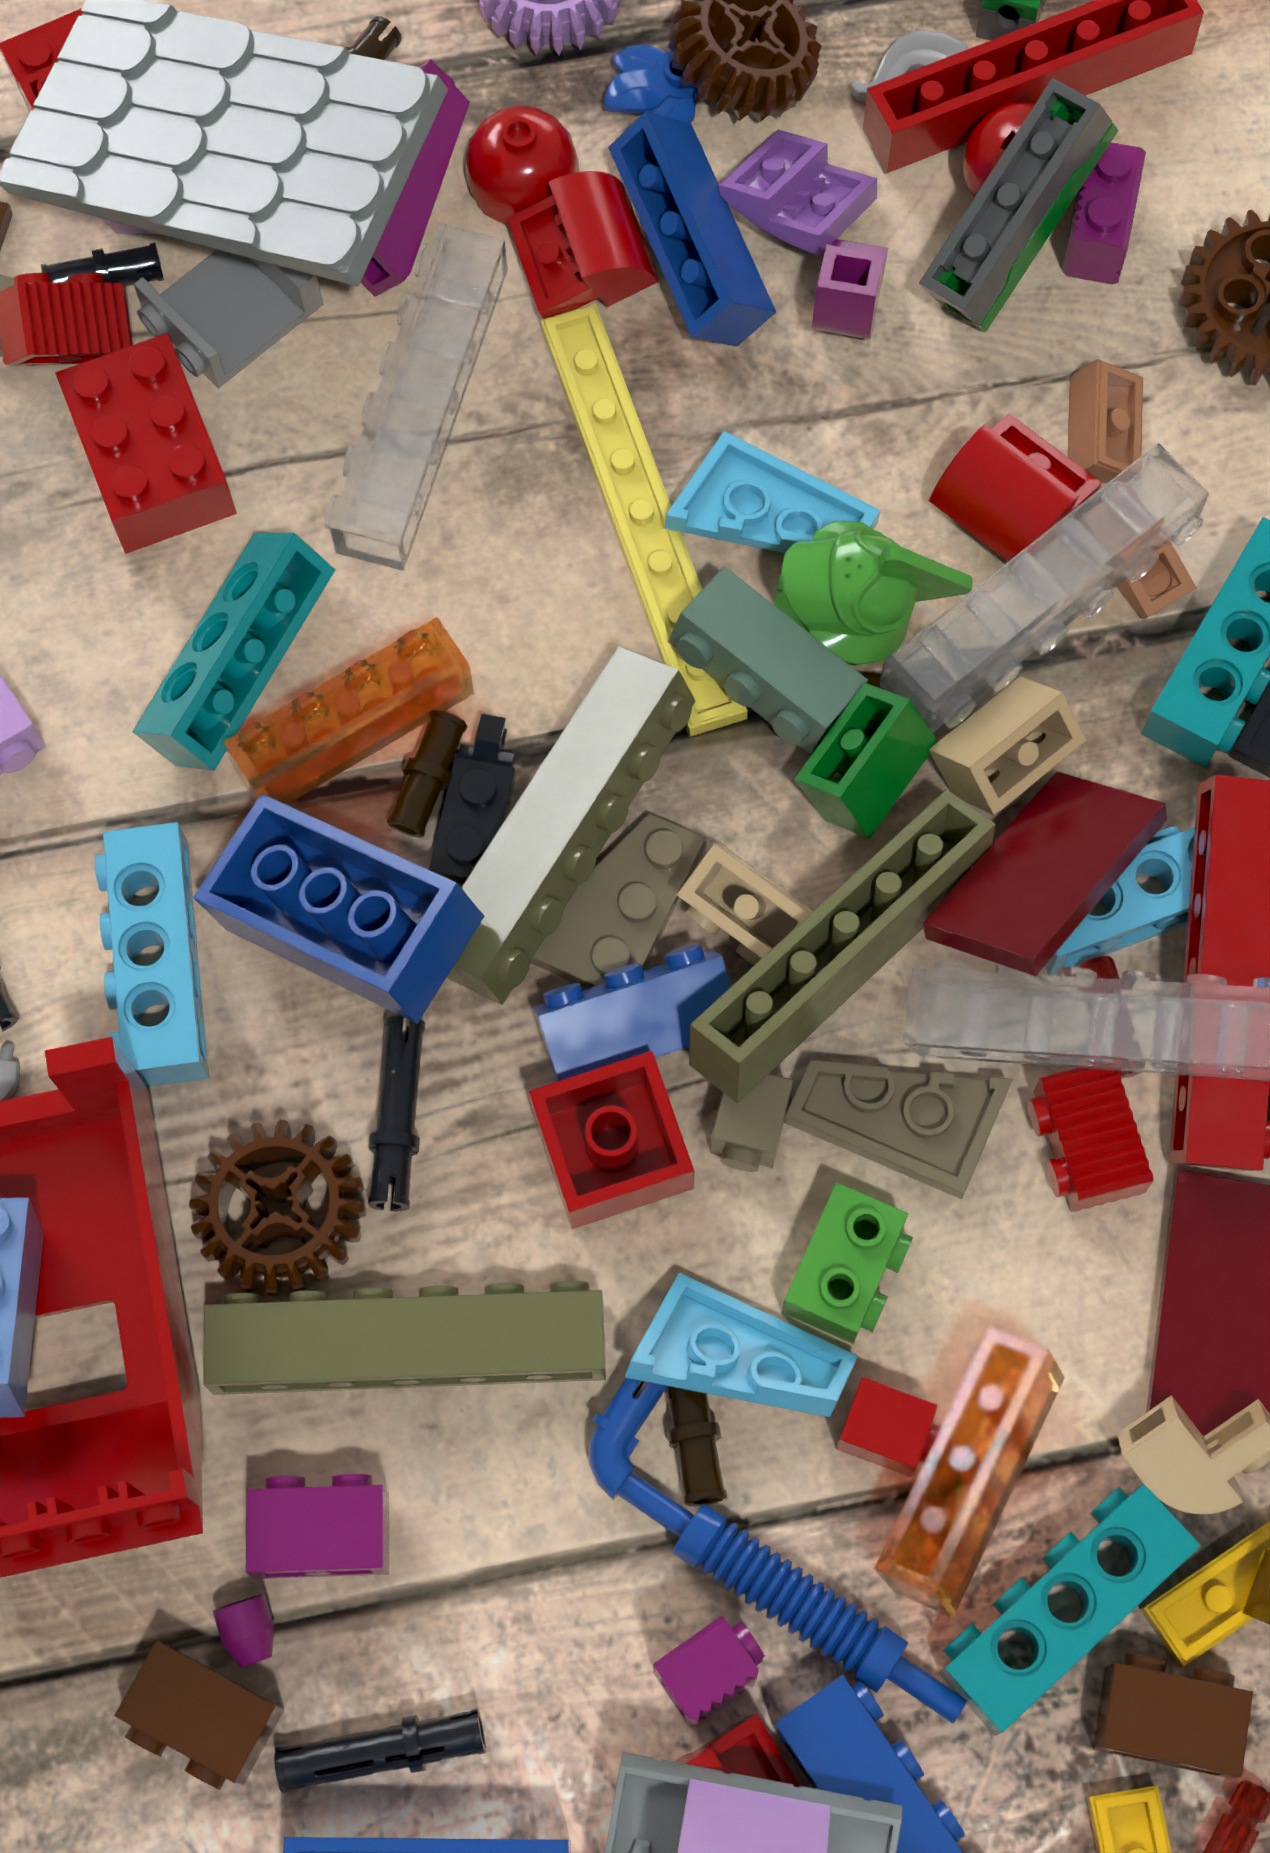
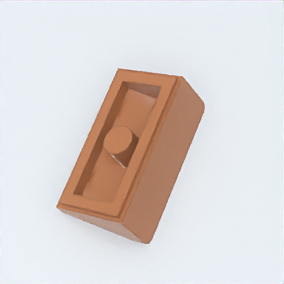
[1067,359,1143,485]

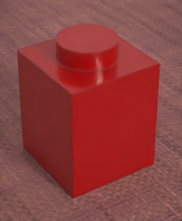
[836,1377,944,1477]

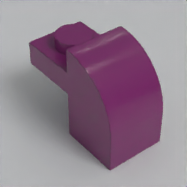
[812,239,888,339]

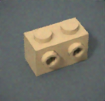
[929,676,1087,815]
[677,844,813,965]

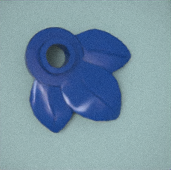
[604,45,699,124]

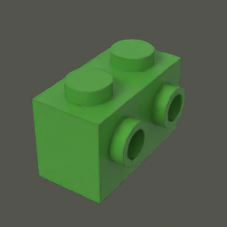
[782,1182,913,1345]

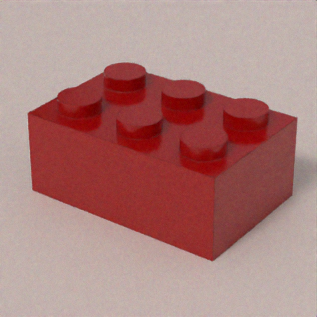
[55,333,237,554]

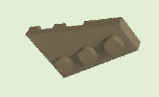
[530,813,706,989]
[784,1060,1013,1199]

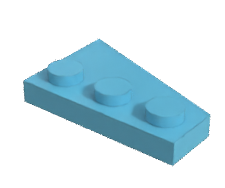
[664,431,881,553]
[625,1273,858,1417]

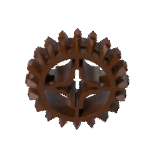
[668,0,822,122]
[189,1119,367,1296]

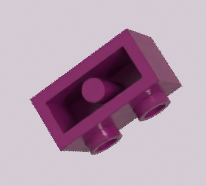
[246,1474,389,1579]

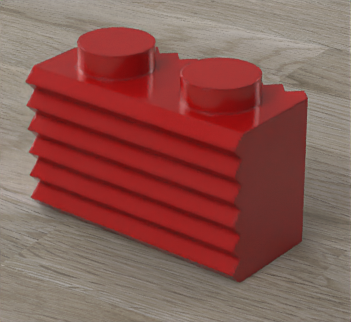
[0,273,133,365]
[1027,1059,1154,1212]

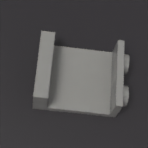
[134,249,324,389]

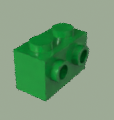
[794,682,938,839]

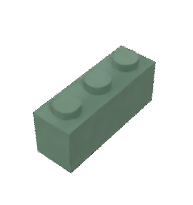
[668,566,868,755]

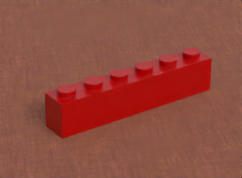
[863,0,1204,173]
[1169,774,1270,1171]

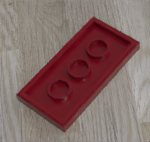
[923,772,1167,977]
[1146,1170,1270,1437]

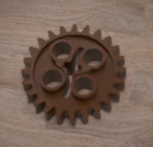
[1179,210,1270,386]

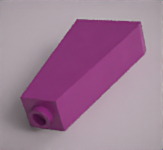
[361,59,470,297]

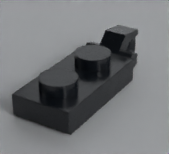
[429,714,516,884]

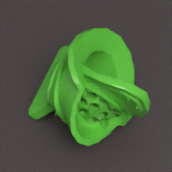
[774,521,972,666]

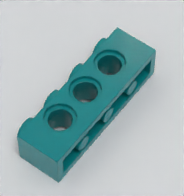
[1141,517,1270,768]
[132,533,336,771]
[939,1483,1201,1736]

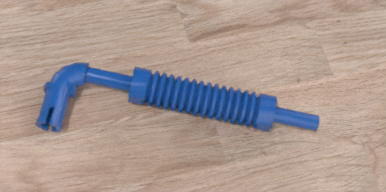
[589,1378,968,1724]

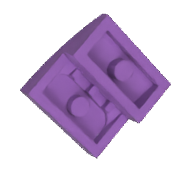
[719,129,877,256]

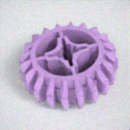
[479,0,623,56]

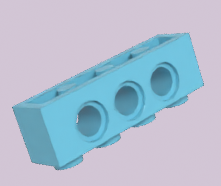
[95,822,209,1087]
[1045,826,1195,976]

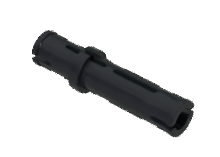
[368,1015,425,1212]
[274,1708,486,1793]

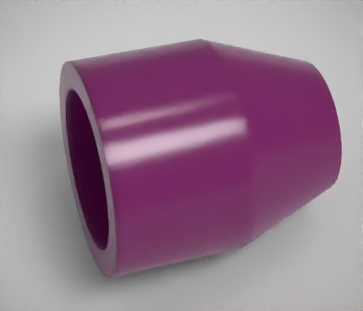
[212,1593,274,1667]

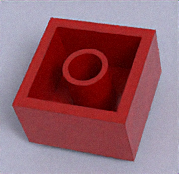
[528,1051,695,1229]

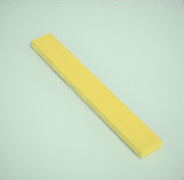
[541,304,747,737]

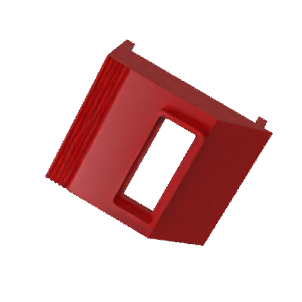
[0,1036,203,1578]

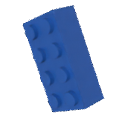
[193,793,485,1024]

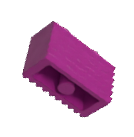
[1062,142,1146,285]
[653,1615,765,1727]

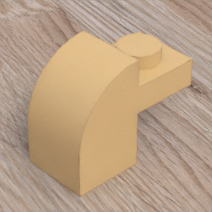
[1117,1395,1270,1514]

